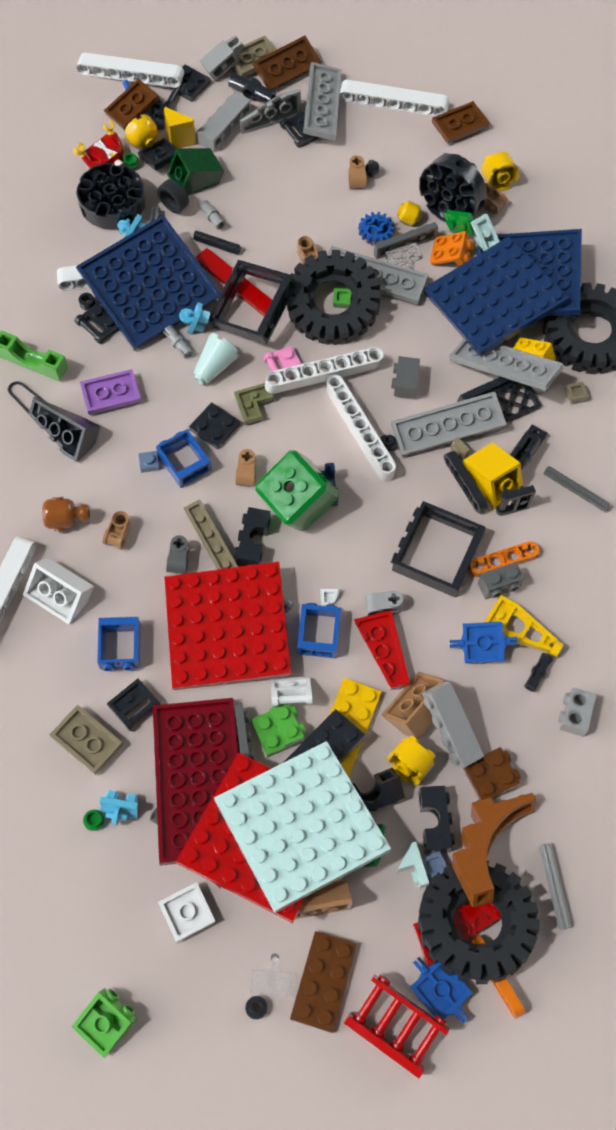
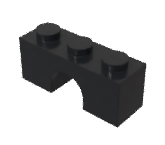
[233,507,271,566]
[352,768,405,812]
[418,785,455,854]

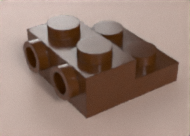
[463,747,521,800]

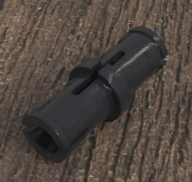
[524,653,553,692]

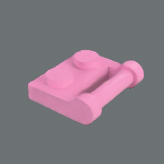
[263,345,306,384]

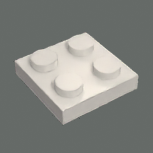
[158,882,216,943]

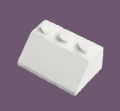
[23,557,94,624]

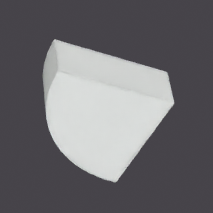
[320,589,339,606]

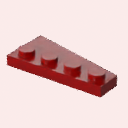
[354,610,410,690]
[413,903,501,967]

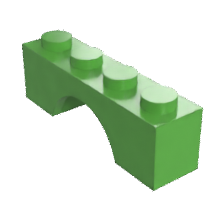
[0,330,68,381]

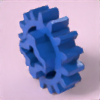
[358,212,395,246]

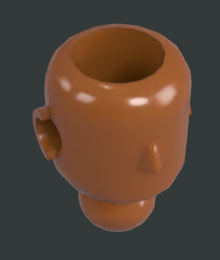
[42,496,90,531]

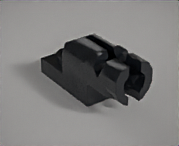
[510,424,548,470]

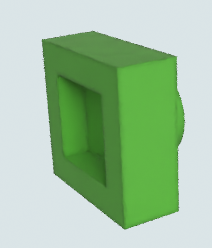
[333,288,352,308]

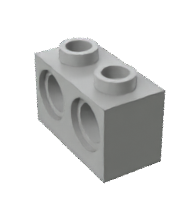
[558,687,596,737]

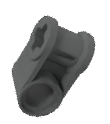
[166,535,188,574]

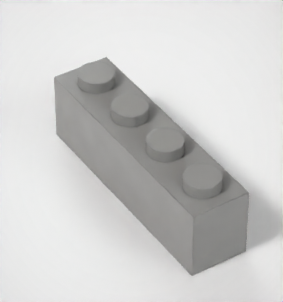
[197,92,251,152]
[422,682,484,768]

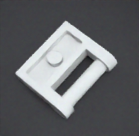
[270,677,313,707]

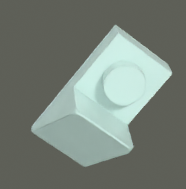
[470,214,500,251]
[397,842,429,889]

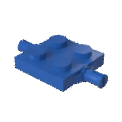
[449,622,518,663]
[410,956,472,1024]

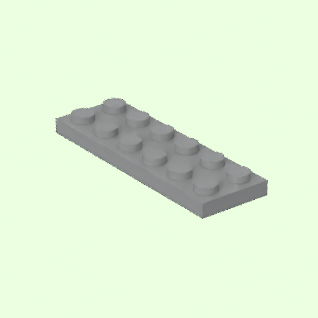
[303,62,342,141]
[327,246,428,305]
[450,339,563,391]
[391,392,507,457]

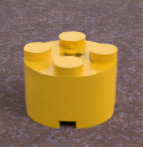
[481,151,520,192]
[386,736,435,786]

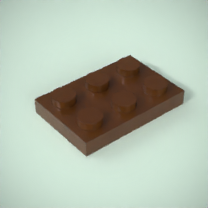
[103,78,160,131]
[432,101,490,144]

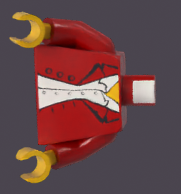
[73,120,125,169]

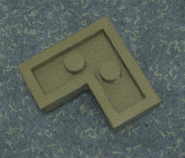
[234,383,274,425]

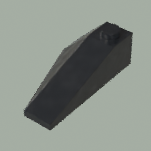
[29,397,100,462]

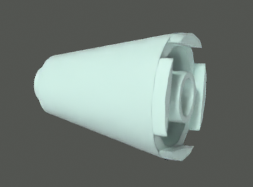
[193,333,240,384]

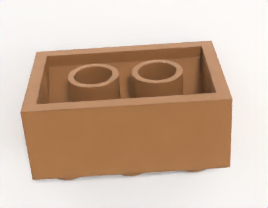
[381,672,445,740]
[295,878,352,919]

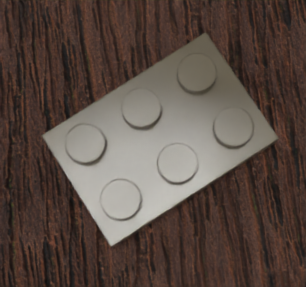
[233,35,277,77]
[49,705,123,775]

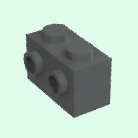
[391,356,420,398]
[478,562,524,600]

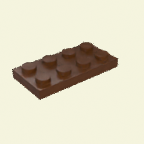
[253,35,322,90]
[290,931,357,1033]

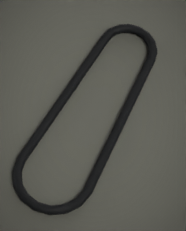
[8,381,45,414]

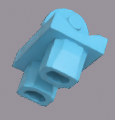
[117,214,146,238]
[179,302,210,335]
[100,790,139,826]

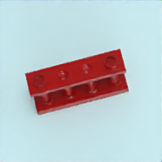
[344,974,449,1079]

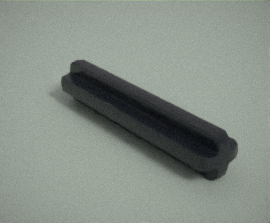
[193,230,241,255]

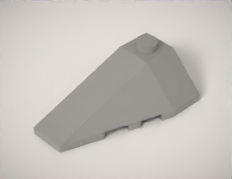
[240,89,301,134]

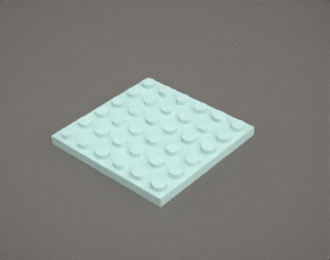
[214,741,391,913]

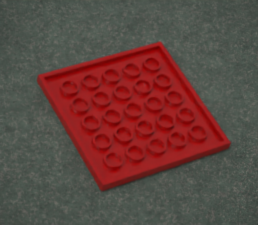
[164,561,292,690]
[176,752,307,924]

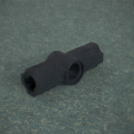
[228,73,276,103]

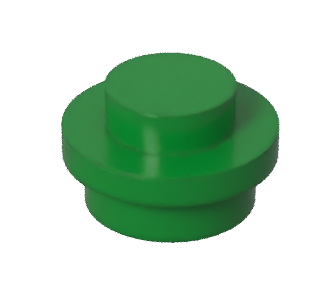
[123,153,139,169]
[83,810,104,831]

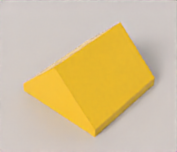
[164,107,196,148]

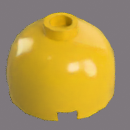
[125,114,158,149]

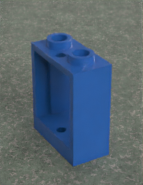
[156,429,212,488]
[297,603,341,659]
[97,617,140,671]

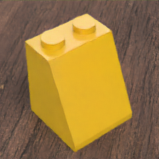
[463,442,523,508]

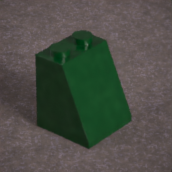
[167,148,224,195]

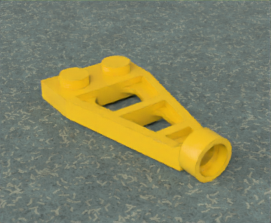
[484,595,564,657]

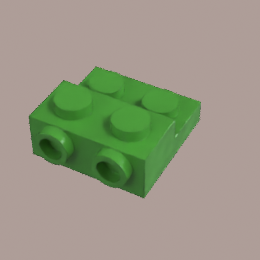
[251,704,306,757]
[72,988,137,1058]

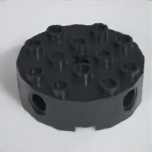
[419,154,487,222]
[76,163,145,229]

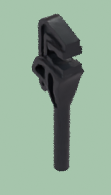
[149,80,184,130]

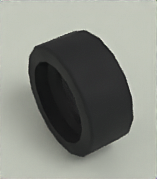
[157,179,189,213]

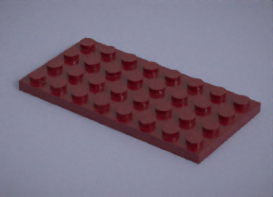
[153,698,238,866]

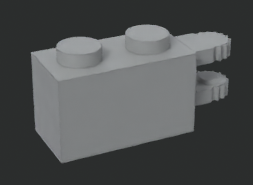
[200,36,244,81]

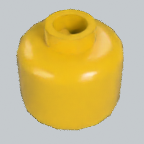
[397,201,423,226]

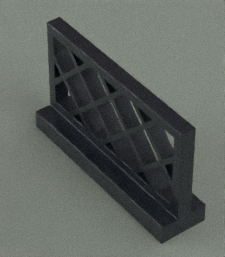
[457,377,541,436]

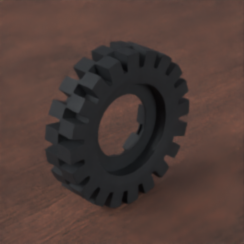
[287,250,381,345]
[543,283,616,374]
[418,860,540,984]

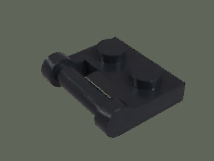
[280,112,321,147]
[74,302,118,344]
[496,485,536,516]
[107,678,161,731]

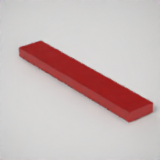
[195,248,272,317]

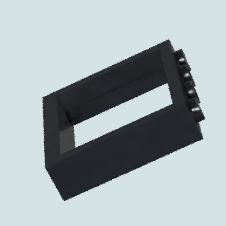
[209,260,297,344]
[390,501,486,597]

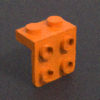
[430,231,474,267]

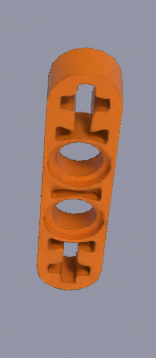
[469,541,540,577]
[469,935,525,1019]

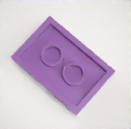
[80,369,142,415]

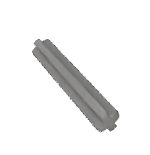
[540,843,571,930]

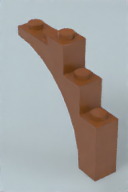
[452,792,536,908]

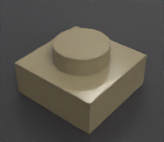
[565,382,589,404]
[450,437,470,462]

